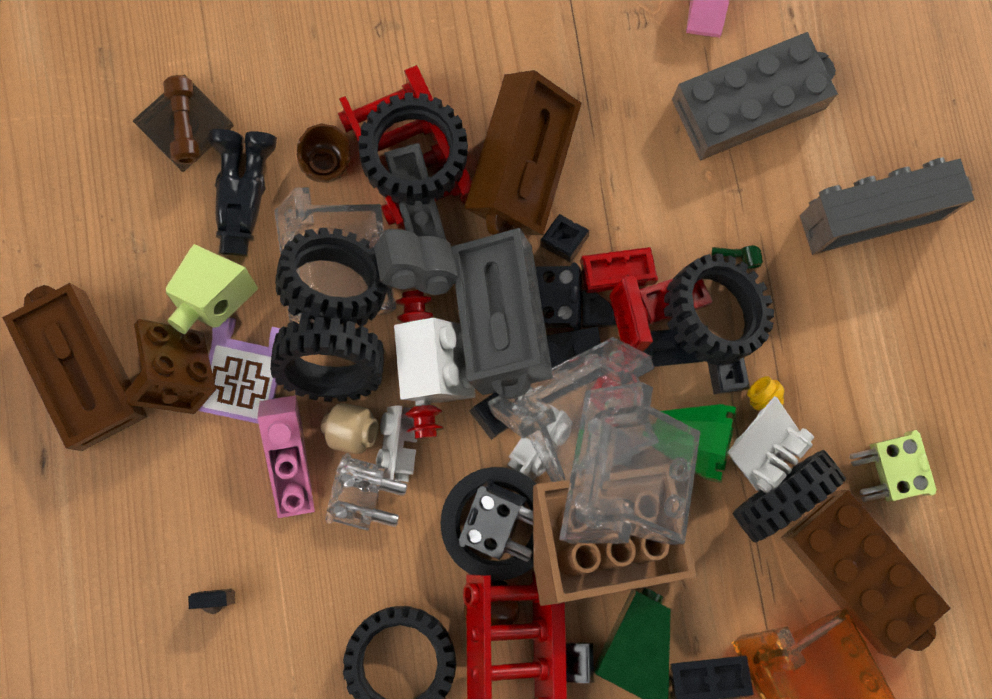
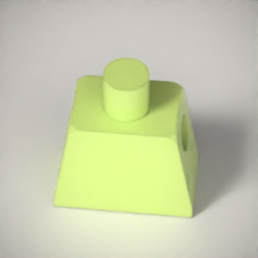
[166,244,258,334]

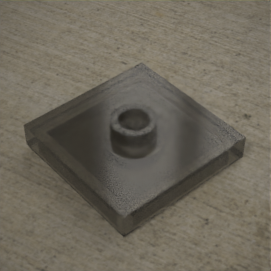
[133,74,234,172]

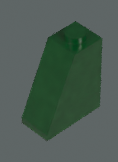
[594,587,671,699]

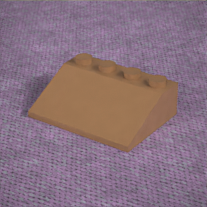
[533,464,697,606]

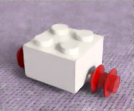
[394,290,475,439]

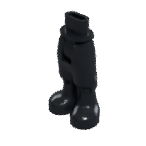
[209,129,277,256]

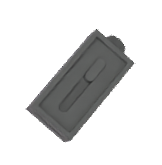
[672,32,838,161]
[800,157,975,255]
[451,228,553,400]

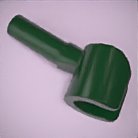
[711,245,763,269]

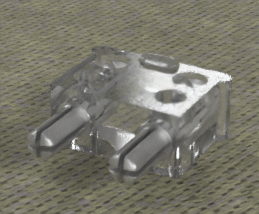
[325,453,407,531]

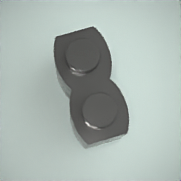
[374,229,458,295]

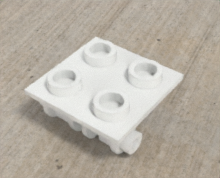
[727,396,814,493]

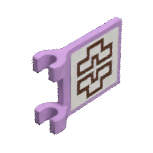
[198,317,281,424]

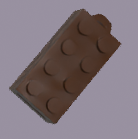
[464,70,582,235]
[2,283,148,451]
[781,490,951,658]

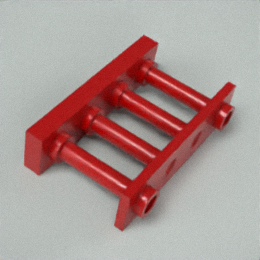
[338,65,472,230]
[463,572,567,699]

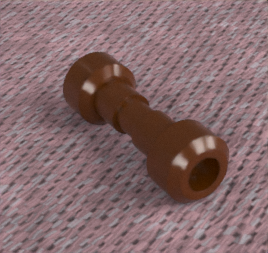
[163,75,200,164]

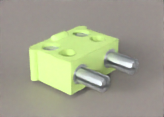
[850,430,937,502]

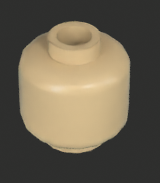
[321,403,379,454]

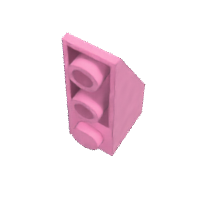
[257,395,315,518]

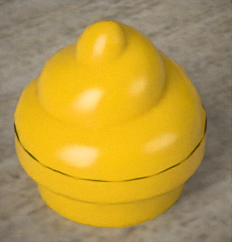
[747,376,785,411]

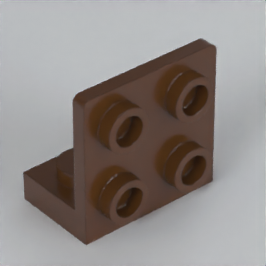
[125,319,216,414]

